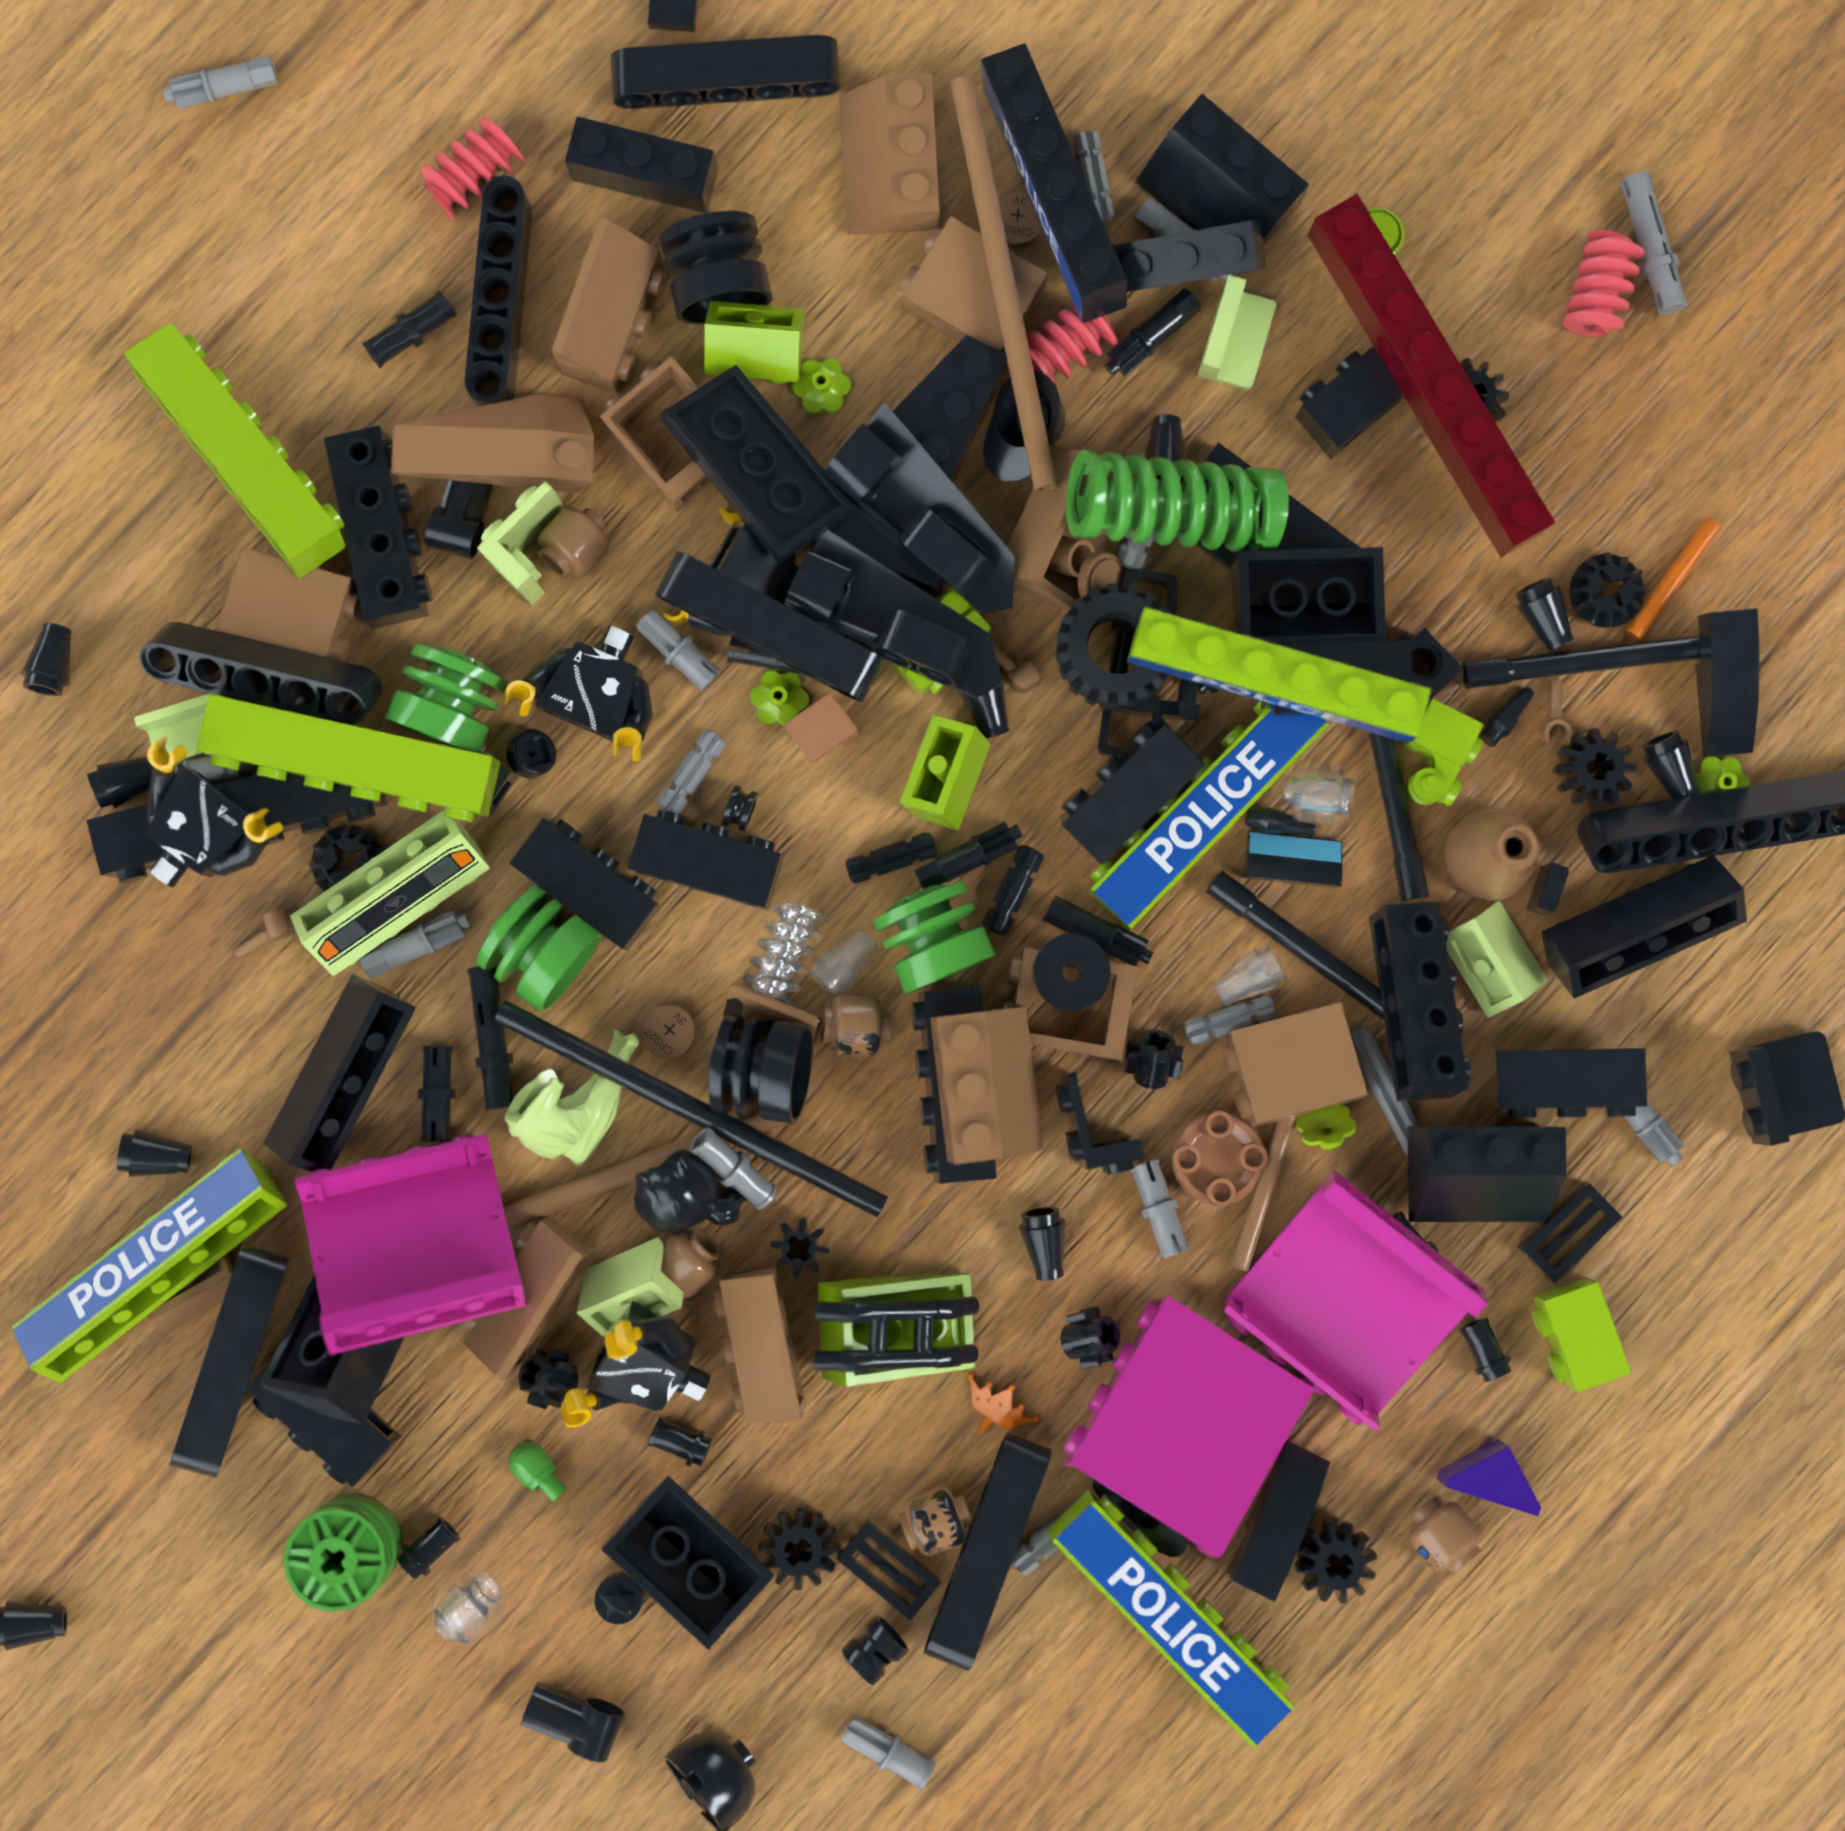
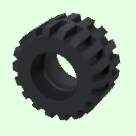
[1056,583,1170,710]

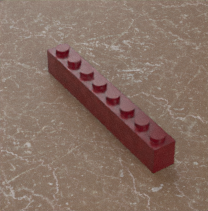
[1307,193,1556,558]

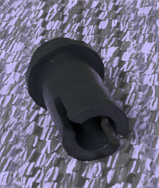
[1459,1317,1512,1382]
[648,1416,712,1467]
[397,1517,461,1579]

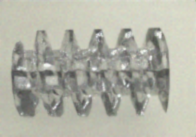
[742,901,830,1006]

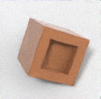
[784,692,859,762]

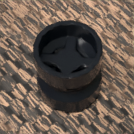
[842,1615,909,1685]

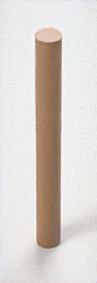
[1230,1116,1298,1272]

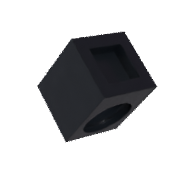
[1396,628,1464,702]

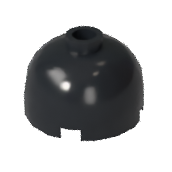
[665,1732,756,1831]

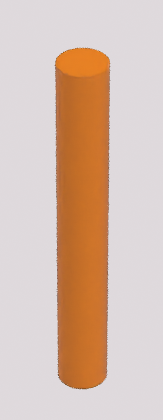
[1624,518,1722,641]

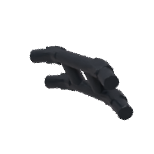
[815,1296,980,1372]

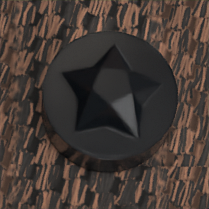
[506,729,556,779]
[594,1572,644,1624]

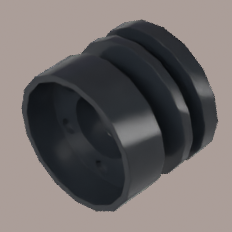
[660,210,773,325]
[709,1013,813,1124]

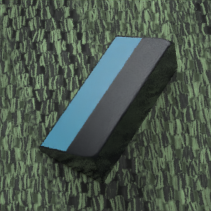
[1243,831,1342,888]

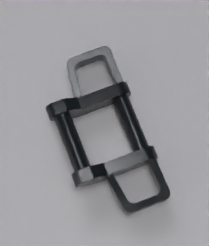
[1097,568,1210,758]

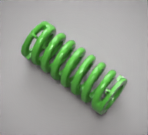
[1066,449,1289,552]

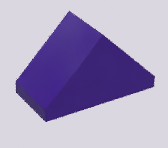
[1436,1439,1541,1516]

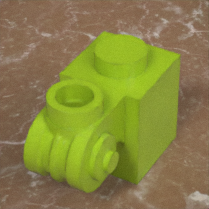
[1403,699,1484,807]

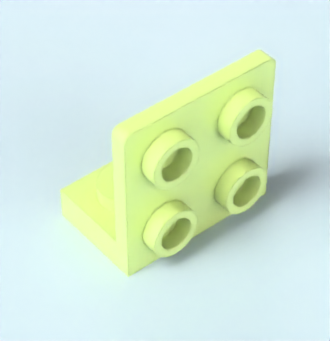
[477,482,565,605]

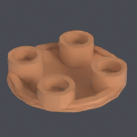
[1171,1111,1268,1206]

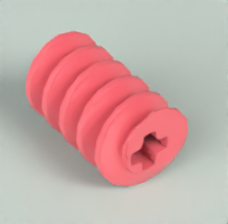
[421,116,525,221]
[1562,229,1645,338]
[1026,302,1118,385]

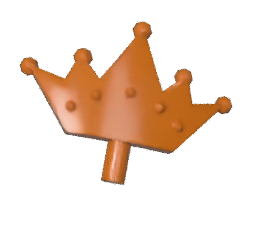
[967,1372,1040,1434]

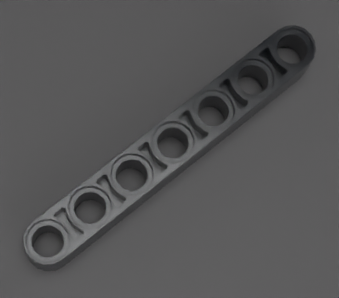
[1577,770,1845,873]

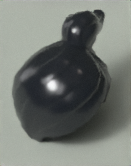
[634,1149,748,1233]

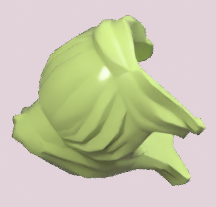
[505,1030,639,1165]

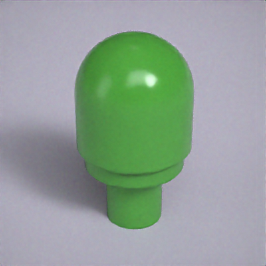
[508,1442,567,1502]

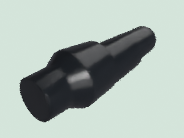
[1480,687,1534,747]
[1245,807,1317,836]

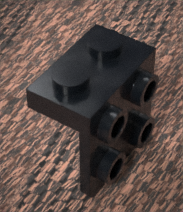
[1729,1031,1845,1146]
[1055,1072,1144,1175]

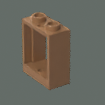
[599,356,712,512]
[1004,947,1138,1061]

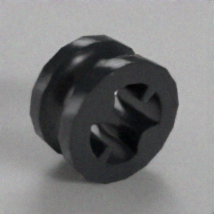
[722,785,758,832]

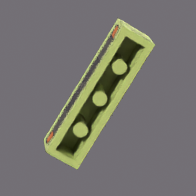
[290,809,490,976]

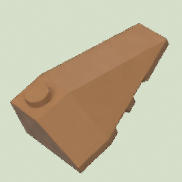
[391,394,594,493]

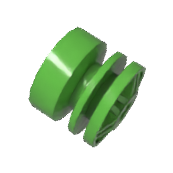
[383,644,508,753]
[873,881,996,995]
[476,885,603,1013]
[283,1493,403,1612]

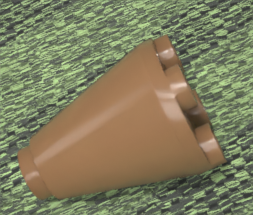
[1444,807,1540,901]

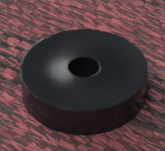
[1033,934,1111,1011]

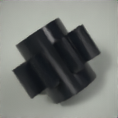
[1125,1030,1184,1089]
[770,1216,830,1278]
[1060,1306,1120,1369]
[518,1347,578,1409]

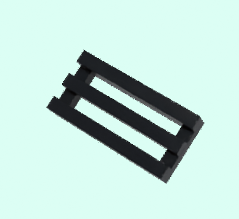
[1517,1182,1622,1283]
[837,1518,941,1621]

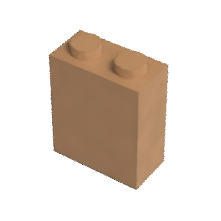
[899,216,1048,353]
[216,547,361,662]
[1221,1002,1368,1128]

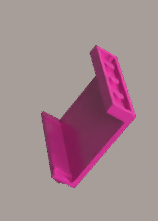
[294,1134,526,1355]
[1224,1170,1488,1431]
[1062,1296,1315,1558]

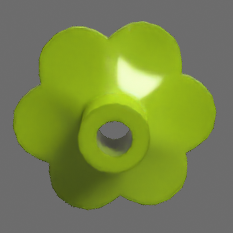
[793,358,852,415]
[750,670,809,726]
[1695,757,1751,794]
[1296,1104,1356,1150]

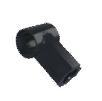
[425,480,493,560]
[520,1682,625,1762]

